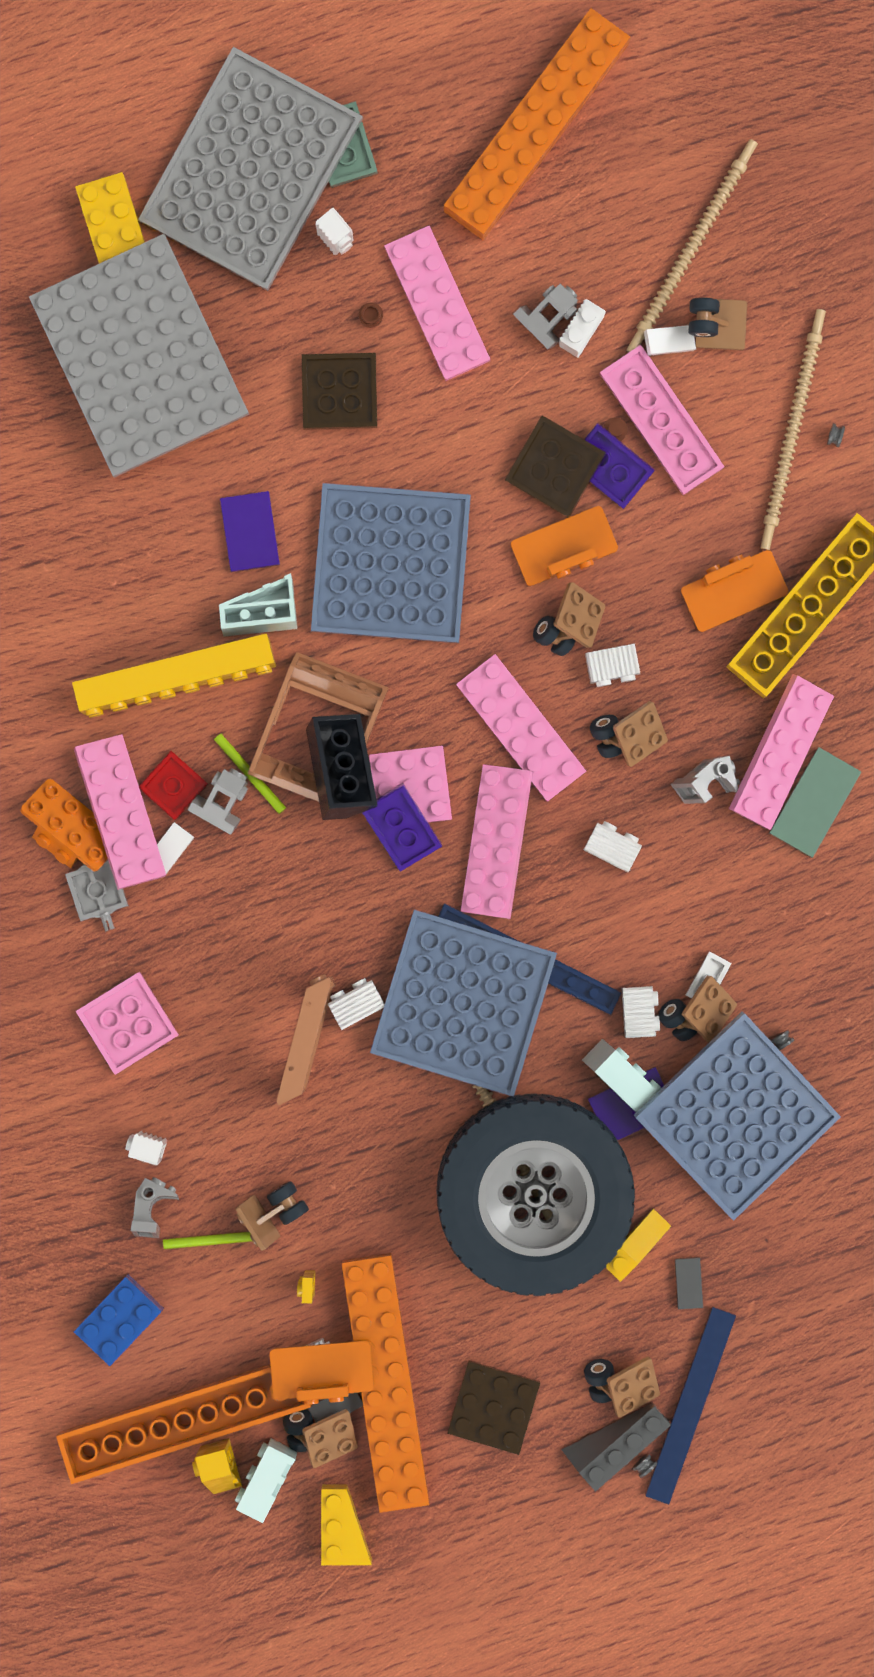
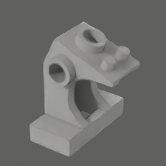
[513,284,578,349]
[671,756,740,804]
[188,768,248,835]
[131,1177,179,1238]

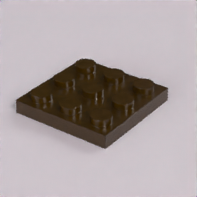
[302,353,377,430]
[505,415,607,517]
[447,1360,540,1455]

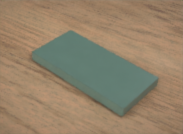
[769,747,861,858]

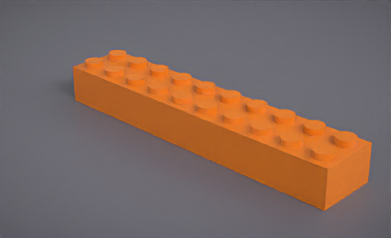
[444,8,631,240]
[342,1253,429,1513]
[56,1364,312,1484]

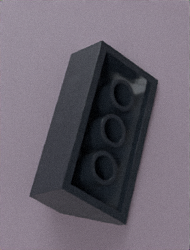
[306,714,377,820]

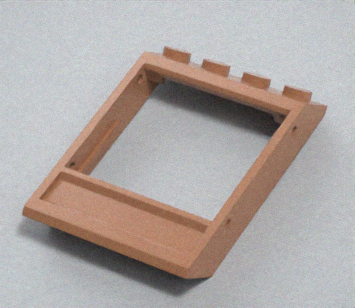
[248,652,388,802]
[277,975,336,1105]

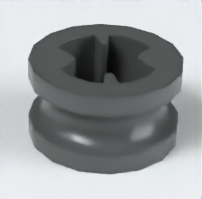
[827,423,845,448]
[770,1030,794,1051]
[632,1454,657,1478]

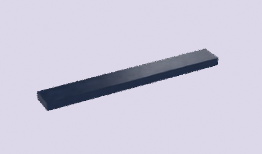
[438,904,622,1015]
[645,1306,736,1505]

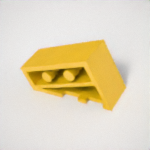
[192,1438,242,1494]
[321,1484,372,1565]

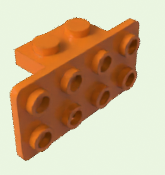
[511,506,618,586]
[681,550,789,632]
[20,779,108,871]
[270,1340,374,1405]

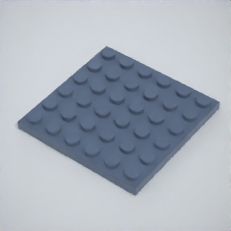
[311,483,471,643]
[370,910,557,1097]
[633,1011,841,1221]

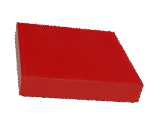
[139,751,208,820]

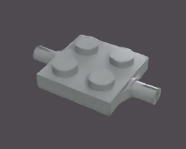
[65,860,129,932]

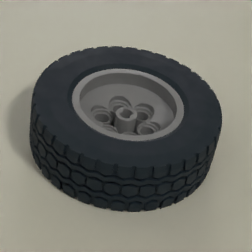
[436,1093,635,1296]

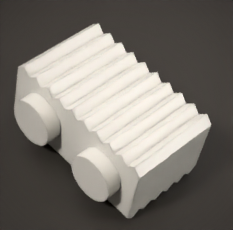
[316,208,353,255]
[559,299,606,358]
[585,644,640,687]
[584,821,642,873]
[328,978,385,1030]
[622,986,660,1038]
[125,1131,167,1165]

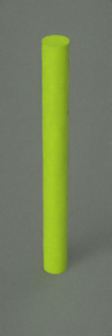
[214,734,286,814]
[163,1232,252,1249]

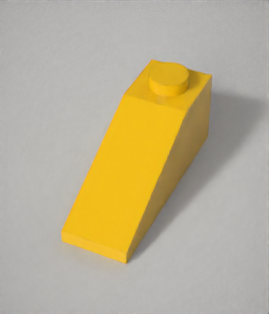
[606,1209,671,1282]

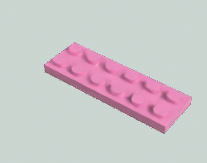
[384,226,490,381]
[600,345,725,495]
[456,654,586,802]
[729,674,834,830]
[74,734,166,890]
[461,765,533,919]

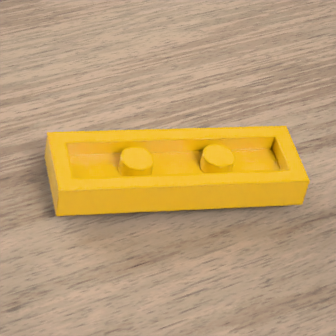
[297,1270,315,1304]

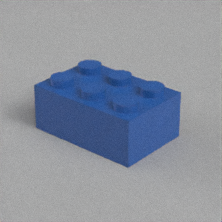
[74,1274,164,1366]

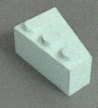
[219,573,297,636]
[582,1039,661,1112]
[235,1438,297,1523]

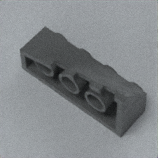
[561,1402,671,1492]

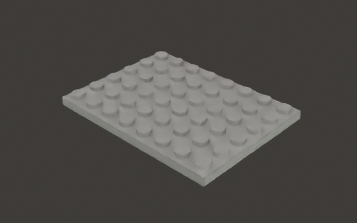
[138,47,363,291]
[29,234,249,478]

